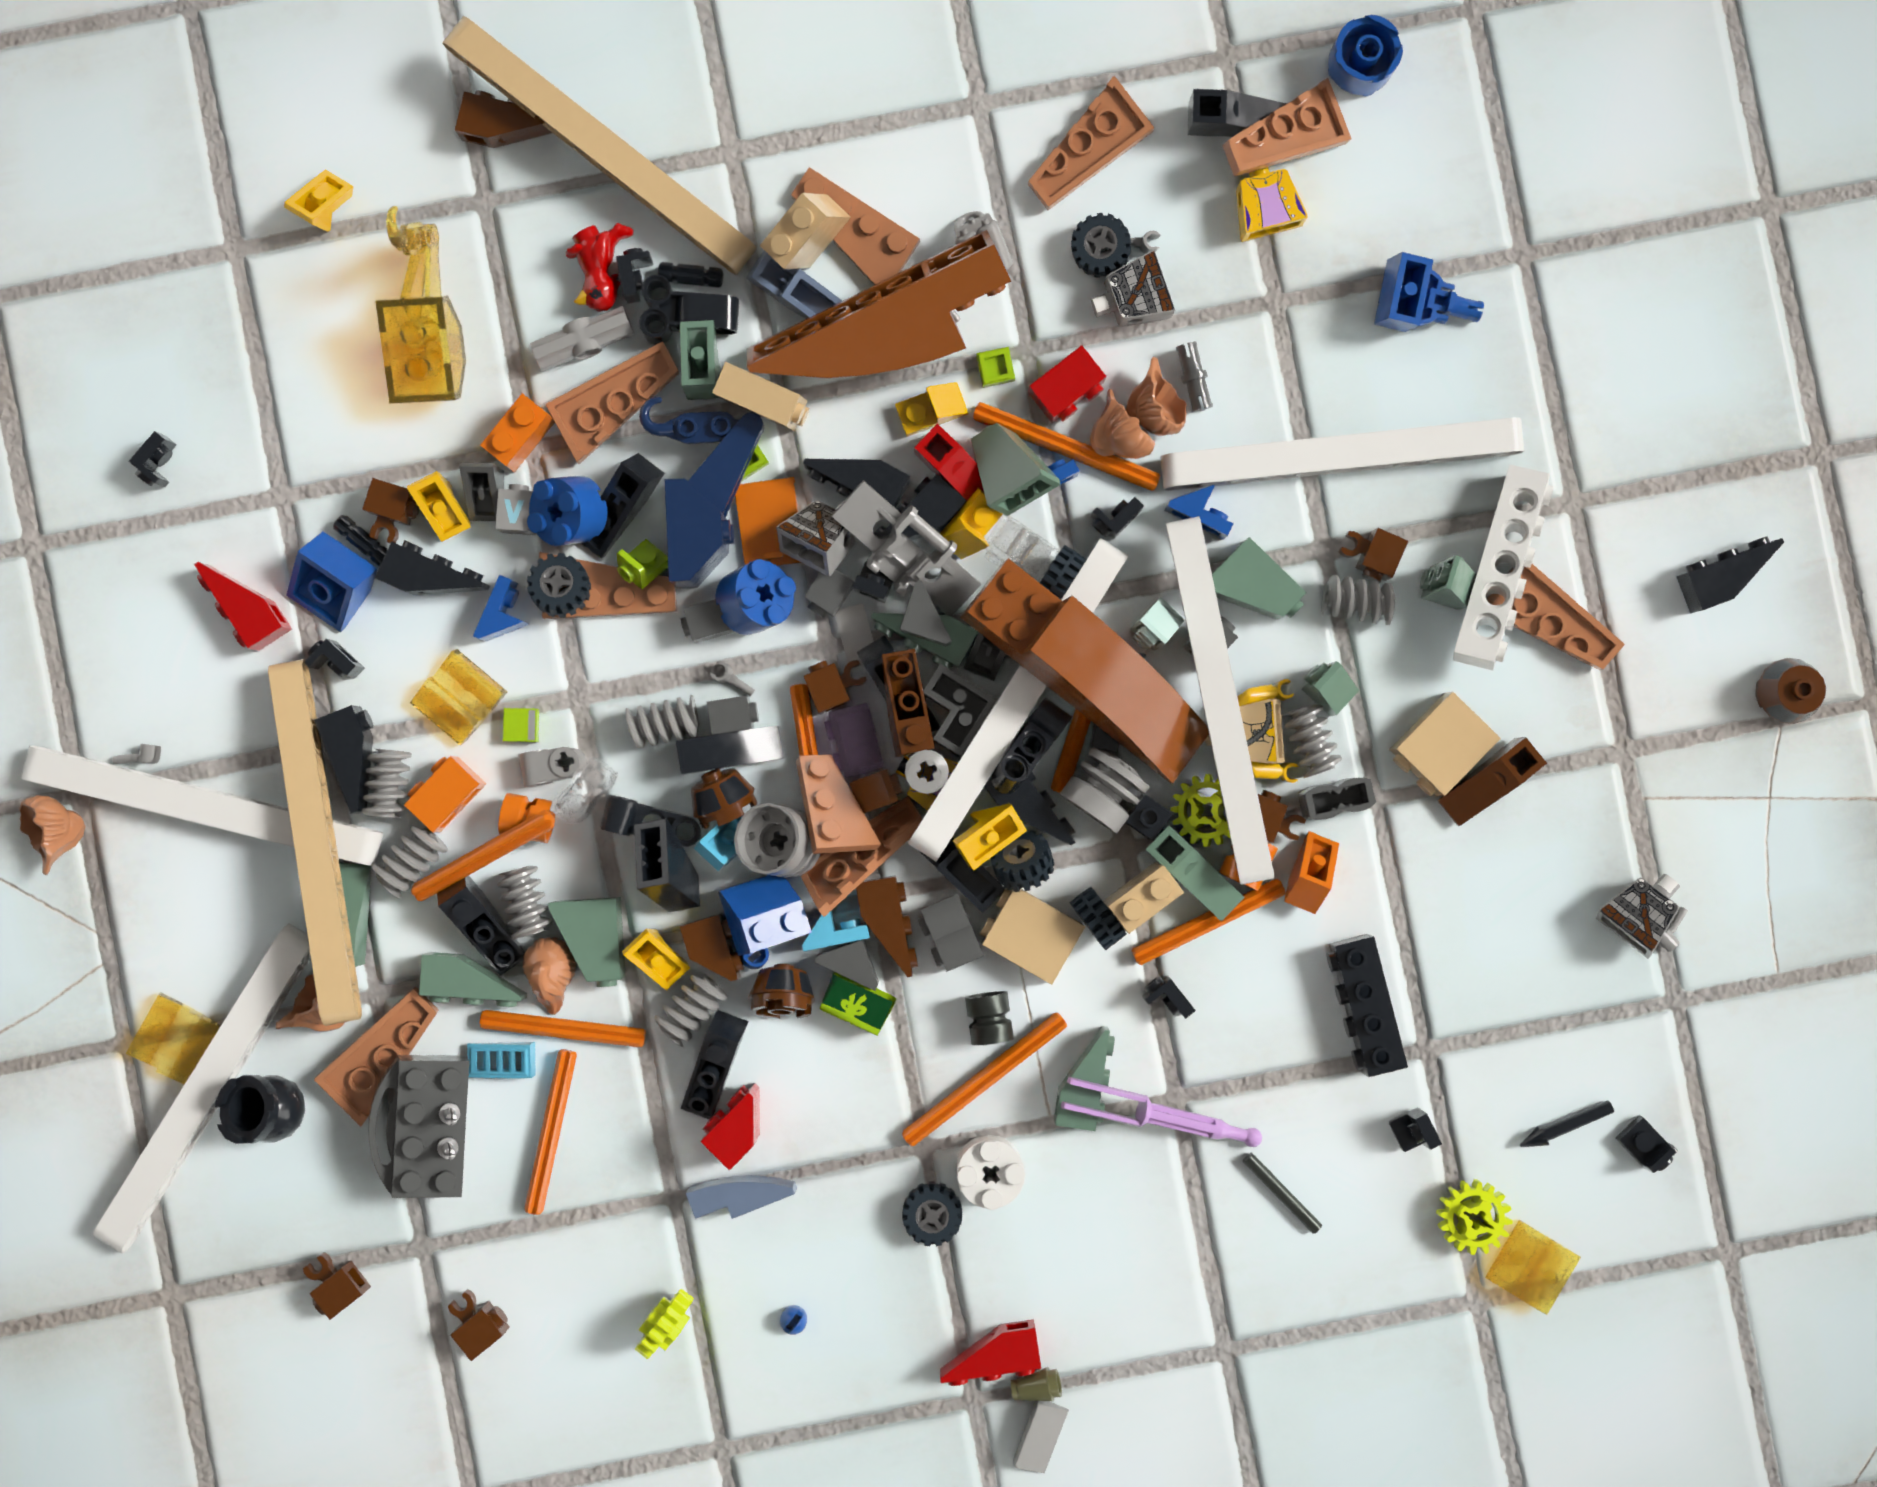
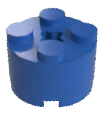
[1328,15,1403,96]
[527,476,607,546]
[715,559,796,635]

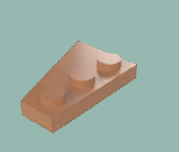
[796,754,881,854]

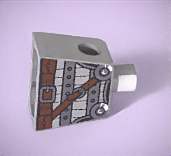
[1091,250,1175,327]
[776,501,856,577]
[1596,874,1680,959]

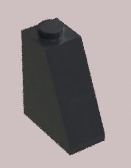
[634,818,700,912]

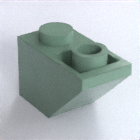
[1301,661,1360,716]

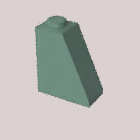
[971,423,1061,516]
[1212,537,1307,620]
[548,897,626,987]

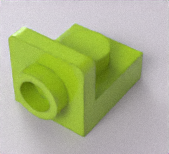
[616,539,668,589]

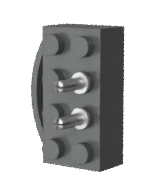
[368,1055,469,1198]

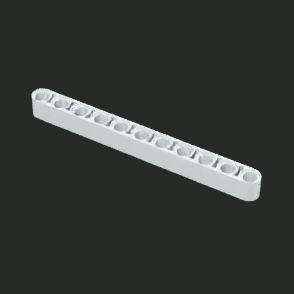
[1160,418,1524,490]
[1166,516,1274,885]
[908,538,1128,861]
[21,746,383,866]
[93,923,311,1253]

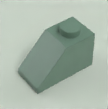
[680,320,720,400]

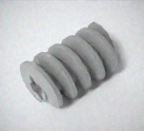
[1321,574,1396,626]
[626,695,699,748]
[1282,704,1342,778]
[361,748,412,818]
[905,750,949,794]
[372,826,448,899]
[497,866,552,939]
[654,974,728,1047]

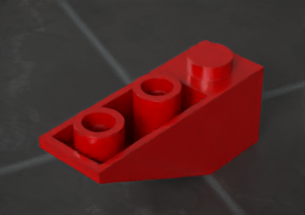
[914,423,984,501]
[194,562,292,651]
[940,1319,1041,1386]

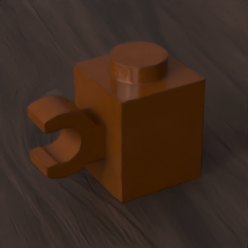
[362,478,420,543]
[1338,528,1408,583]
[803,660,867,714]
[1258,790,1306,843]
[303,1252,371,1320]
[448,1289,510,1361]

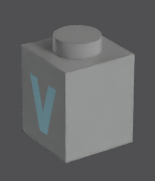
[495,484,536,535]

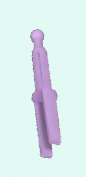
[1061,1077,1262,1147]

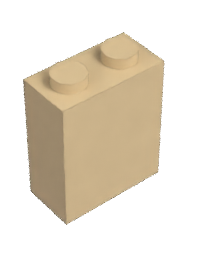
[760,193,851,269]
[712,361,810,431]
[1389,691,1501,796]
[1103,862,1184,934]
[979,888,1086,985]

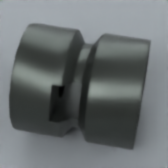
[965,991,1014,1045]

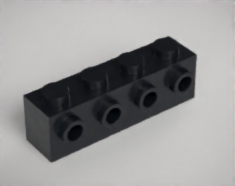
[1326,934,1408,1077]

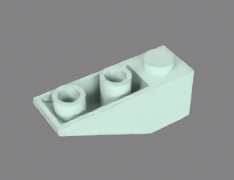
[1130,597,1185,651]

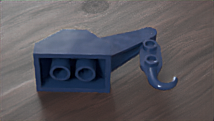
[639,397,764,588]

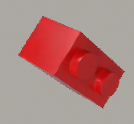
[1028,345,1107,423]

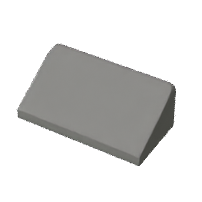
[1013,1401,1069,1473]

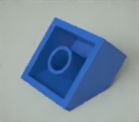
[286,531,378,633]
[718,875,812,956]

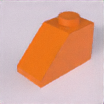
[1284,831,1339,914]

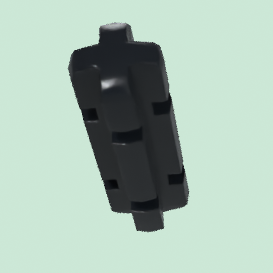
[658,262,724,288]
[333,515,388,566]

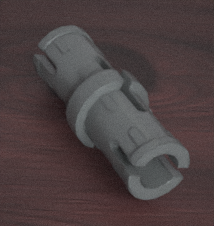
[1176,341,1213,412]

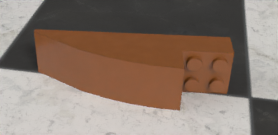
[747,230,1011,378]
[960,558,1209,784]

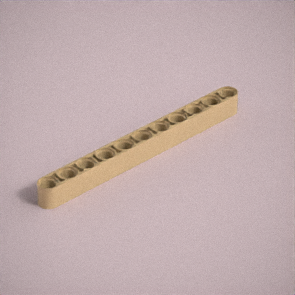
[442,16,757,275]
[268,659,362,1026]

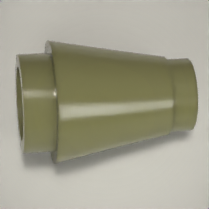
[1011,1367,1062,1402]

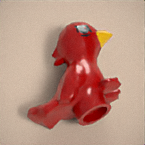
[565,223,634,312]

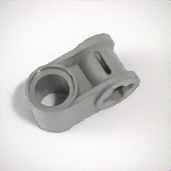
[518,747,587,788]

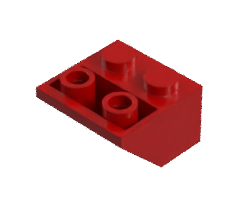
[700,1083,760,1171]

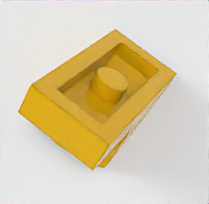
[284,169,353,232]
[895,382,969,437]
[407,471,471,542]
[940,488,1003,559]
[953,803,1027,870]
[622,928,690,991]

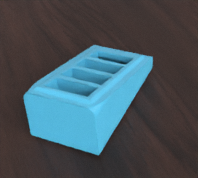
[467,1042,536,1078]

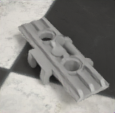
[831,480,981,616]

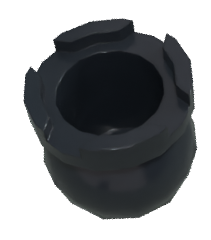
[215,1075,305,1144]

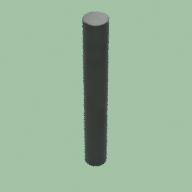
[1242,1152,1323,1234]

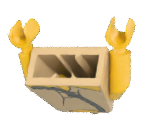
[1205,679,1299,783]

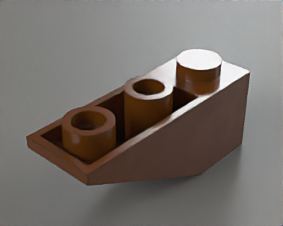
[455,90,552,148]
[881,649,935,757]
[1437,737,1547,826]
[856,875,918,977]

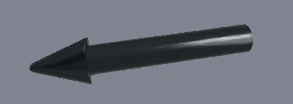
[1520,1100,1615,1147]

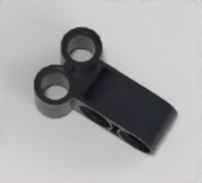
[639,275,740,345]
[991,697,1072,794]
[600,794,701,847]

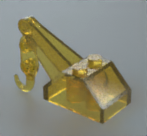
[375,206,466,404]

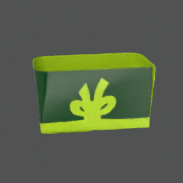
[819,972,897,1036]

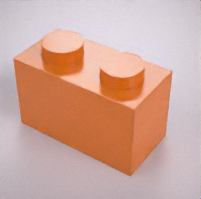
[480,393,555,473]
[404,756,486,833]

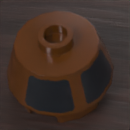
[1755,658,1826,724]
[691,768,757,829]
[748,964,815,1019]

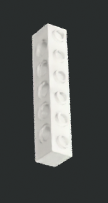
[1453,464,1554,671]

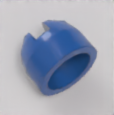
[741,948,769,970]
[780,1305,807,1335]

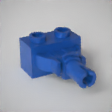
[1374,252,1484,332]

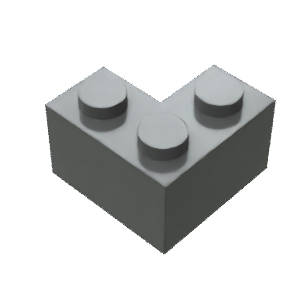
[923,664,998,757]

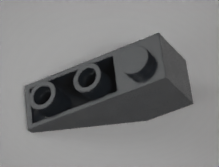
[1188,89,1286,137]
[803,458,911,508]
[869,474,967,553]
[1676,536,1784,614]
[375,540,490,595]
[984,770,1076,845]
[437,876,525,976]
[680,1009,749,1119]

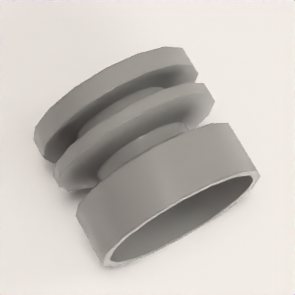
[1060,747,1150,834]
[734,803,820,878]

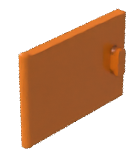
[735,477,802,566]

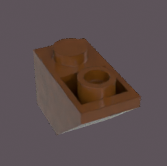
[849,769,903,814]
[680,913,744,982]

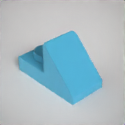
[693,816,743,871]
[802,910,871,951]

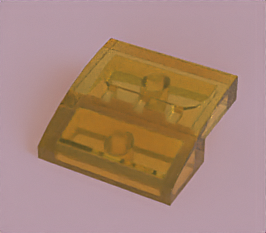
[410,649,508,746]
[126,992,221,1085]
[1485,1220,1581,1315]

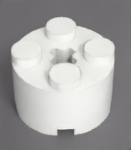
[956,1135,1025,1210]

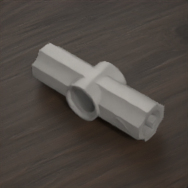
[530,306,635,372]

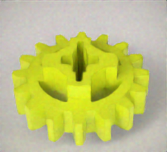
[1170,774,1230,847]
[1436,1179,1513,1255]
[635,1288,694,1359]

